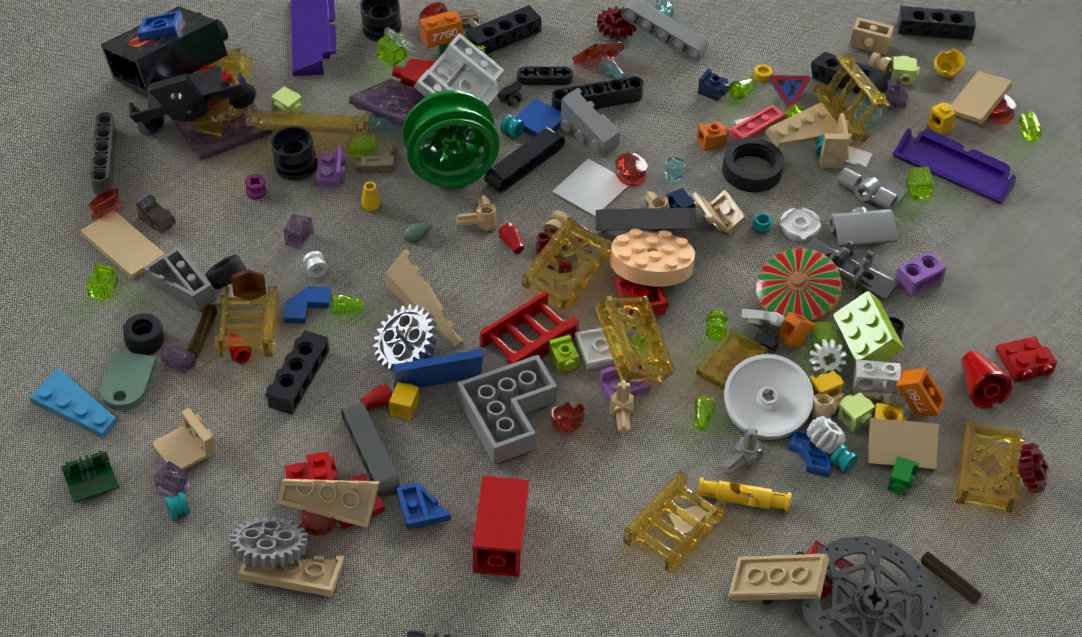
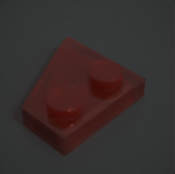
[572,42,625,65]

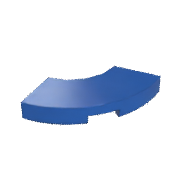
[788,429,831,477]

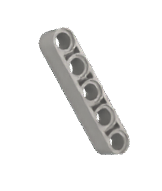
[621,0,708,61]

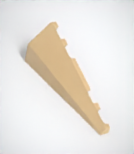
[386,249,463,348]

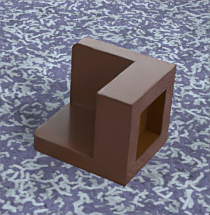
[231,269,266,300]

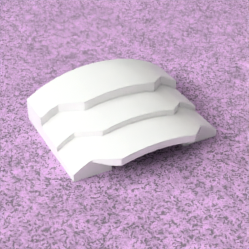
[414,33,504,106]

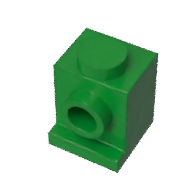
[887,456,919,496]

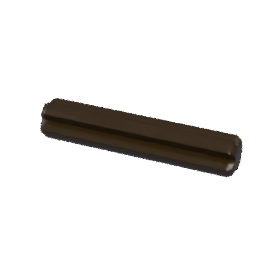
[187,304,217,358]
[921,552,982,604]

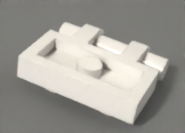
[741,309,785,327]

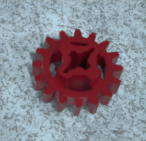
[597,6,637,40]
[1017,443,1049,493]

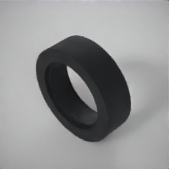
[722,138,784,193]

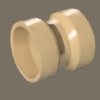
[868,52,893,74]
[543,210,570,239]

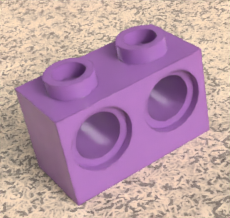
[896,251,947,297]

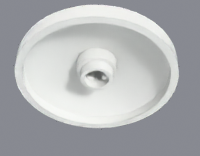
[724,354,814,440]

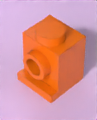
[696,121,729,151]
[779,312,816,348]

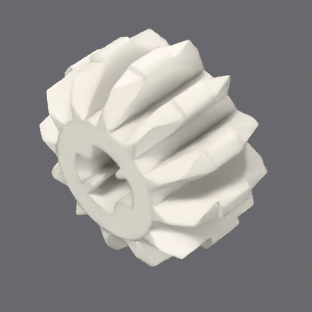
[809,339,847,374]
[807,416,846,454]

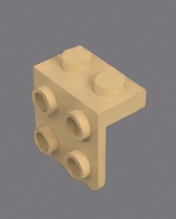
[819,113,852,168]
[692,190,748,236]
[153,408,215,474]

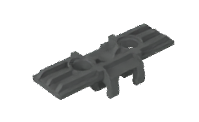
[804,237,900,301]

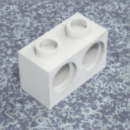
[853,360,901,394]

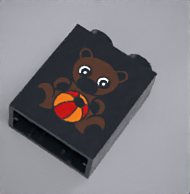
[101,6,228,94]

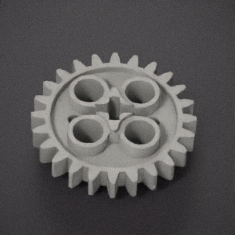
[373,304,439,372]
[230,516,308,568]

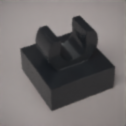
[497,81,523,107]
[753,325,779,352]

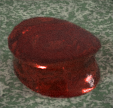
[988,95,1016,123]
[615,153,648,186]
[88,188,124,219]

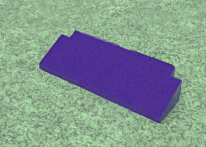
[291,0,337,76]
[893,128,1016,204]

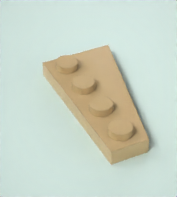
[765,103,838,147]
[277,479,380,528]
[238,556,344,597]

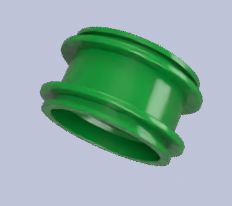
[402,90,500,188]

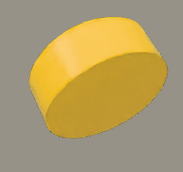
[753,64,773,82]

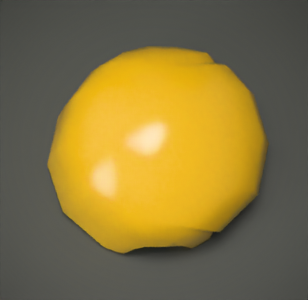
[934,49,965,78]

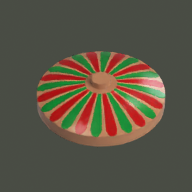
[756,248,842,324]

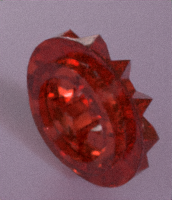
[419,2,448,20]

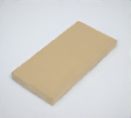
[80,210,165,280]
[728,554,829,601]

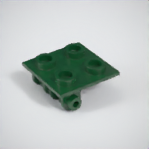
[61,451,119,503]

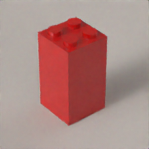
[473,476,529,577]

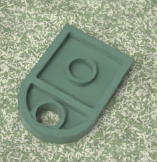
[100,351,157,410]

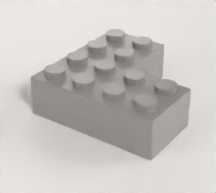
[457,355,557,464]

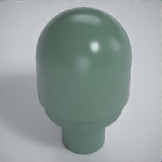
[404,222,432,242]

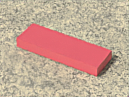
[729,104,786,140]

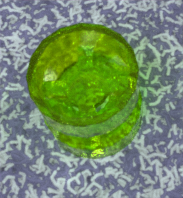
[706,310,727,340]

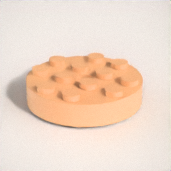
[610,229,695,287]

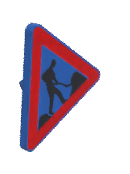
[768,75,811,111]

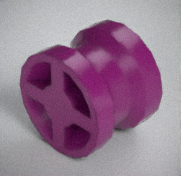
[245,174,267,200]

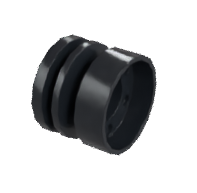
[360,0,402,42]
[270,126,318,180]

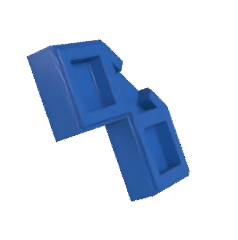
[284,286,331,323]

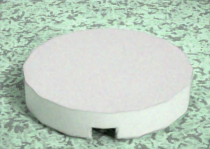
[780,208,821,242]

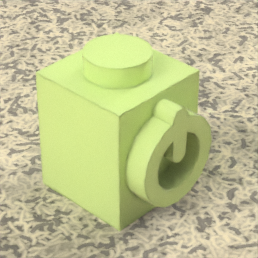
[891,56,920,85]
[271,86,303,121]
[837,392,875,432]

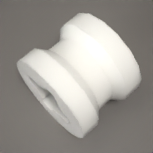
[303,251,328,278]

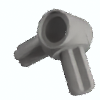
[722,427,763,474]

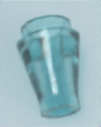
[598,56,626,79]

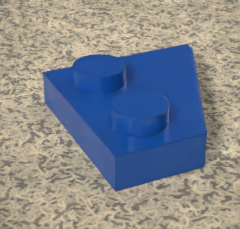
[396,483,451,529]

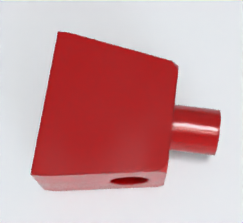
[392,58,436,98]

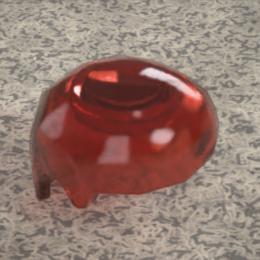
[550,402,585,432]
[299,509,336,536]

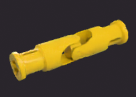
[697,477,792,512]

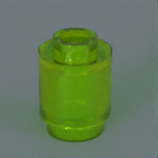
[1018,112,1042,141]
[346,133,378,157]

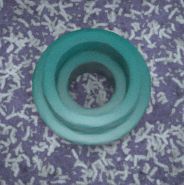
[752,213,773,232]

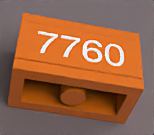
[420,10,463,48]
[896,368,946,418]

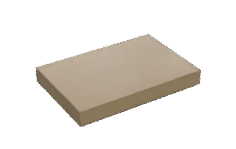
[951,71,1013,124]
[867,418,939,469]

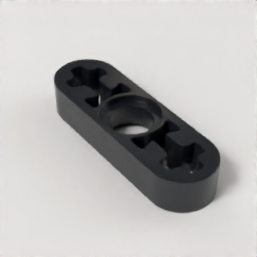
[517,66,573,85]

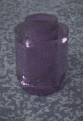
[161,346,196,373]

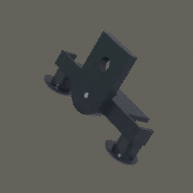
[129,66,256,135]

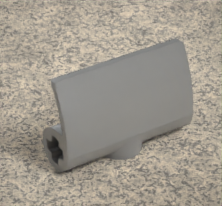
[837,163,908,210]
[829,207,899,247]

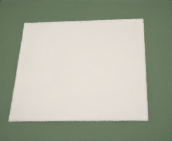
[552,159,631,216]

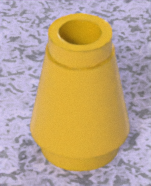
[361,182,381,212]

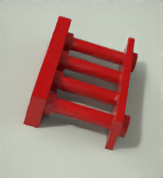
[480,291,580,365]

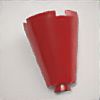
[961,351,1013,408]

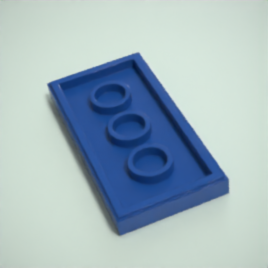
[393,349,483,389]

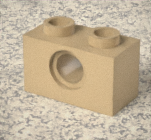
[850,17,894,55]

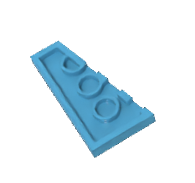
[30,368,117,438]

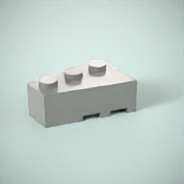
[560,88,620,157]
[143,246,217,311]

